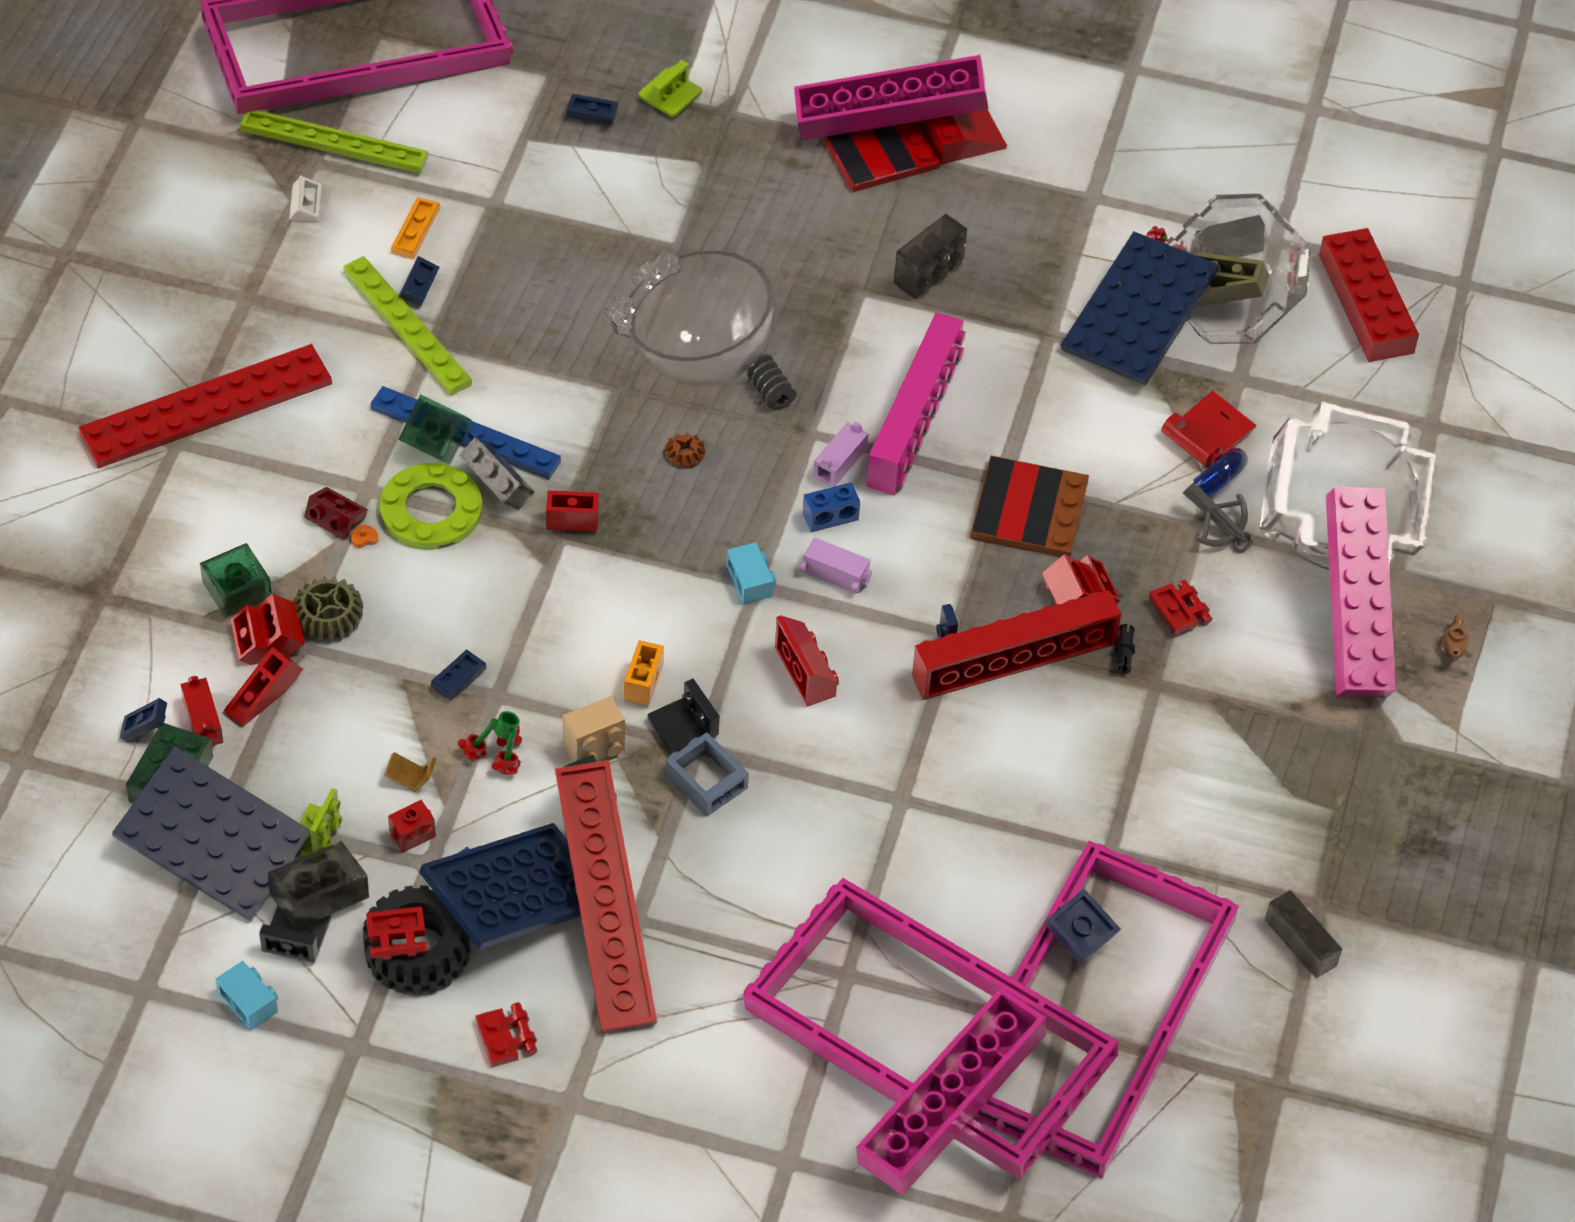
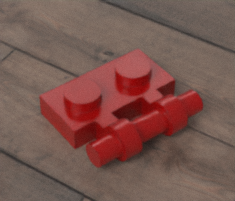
[1149,580,1213,636]
[366,907,427,960]
[475,1002,538,1068]

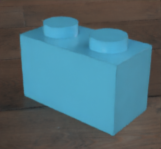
[726,542,776,605]
[215,960,278,1031]

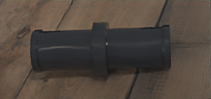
[1114,624,1135,674]

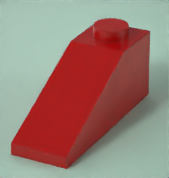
[224,647,303,726]

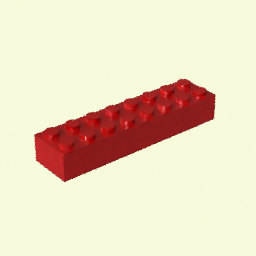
[912,590,1121,700]

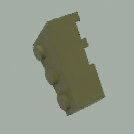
[1193,251,1270,307]

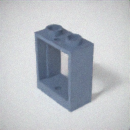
[666,732,749,817]

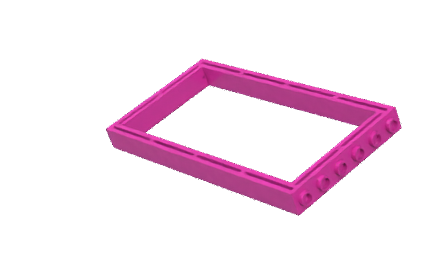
[201,0,513,115]
[972,841,1239,1178]
[743,878,1118,1180]

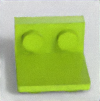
[298,788,342,862]

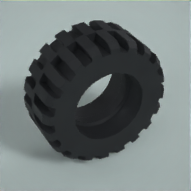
[363,885,470,995]

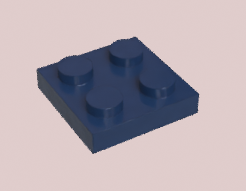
[1044,889,1121,964]

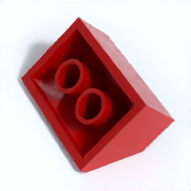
[775,615,839,707]

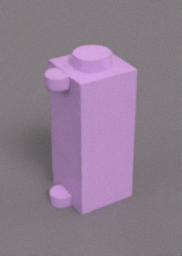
[813,422,868,487]
[799,537,872,593]

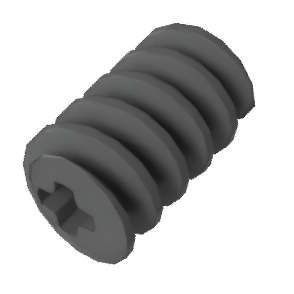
[747,354,796,409]

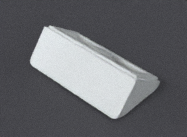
[289,175,322,222]

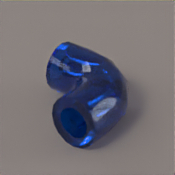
[1193,448,1248,498]

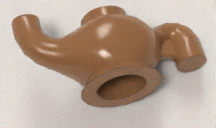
[1441,614,1469,661]

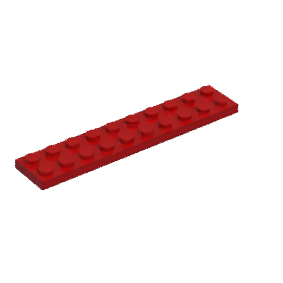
[78,344,332,469]
[555,760,657,1033]

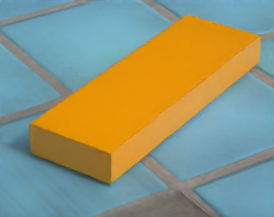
[391,197,440,259]

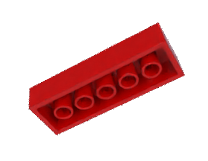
[1319,228,1419,362]

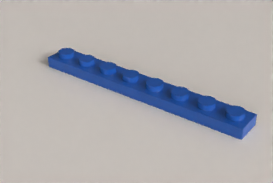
[370,386,561,480]

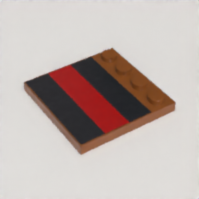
[970,455,1089,557]

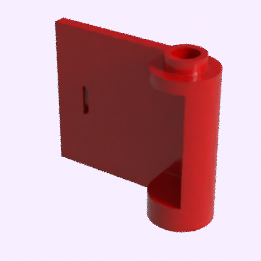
[1161,390,1256,468]

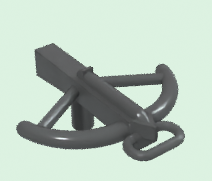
[1182,482,1254,553]

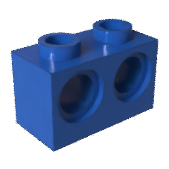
[802,482,860,532]

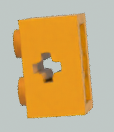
[624,640,664,706]

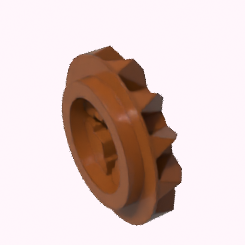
[665,432,705,467]

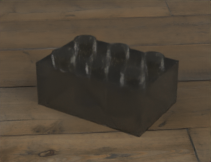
[894,214,967,299]
[268,841,369,930]

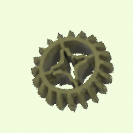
[293,576,364,642]

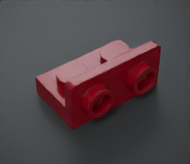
[304,487,368,540]

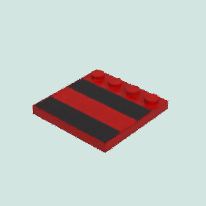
[822,121,941,192]

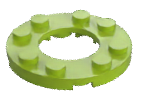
[379,462,482,550]

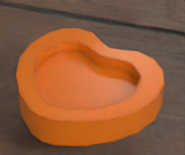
[351,524,379,548]

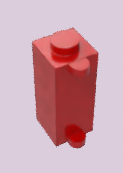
[180,676,223,749]

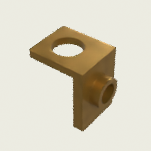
[384,752,437,792]

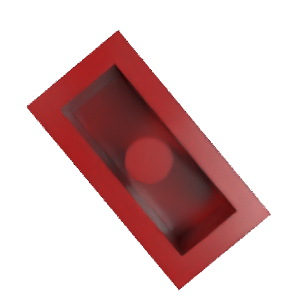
[546,490,599,532]

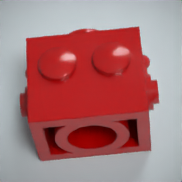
[388,799,436,853]

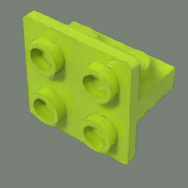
[638,60,702,118]

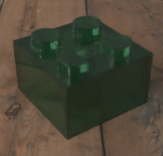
[398,394,472,465]
[200,543,272,618]

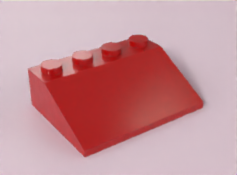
[919,109,1007,165]

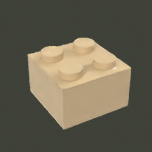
[562,696,625,766]

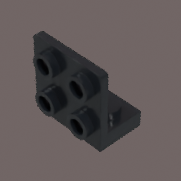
[647,678,720,754]
[259,903,331,963]

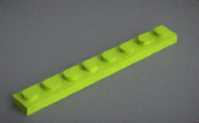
[240,110,428,174]
[343,256,472,396]

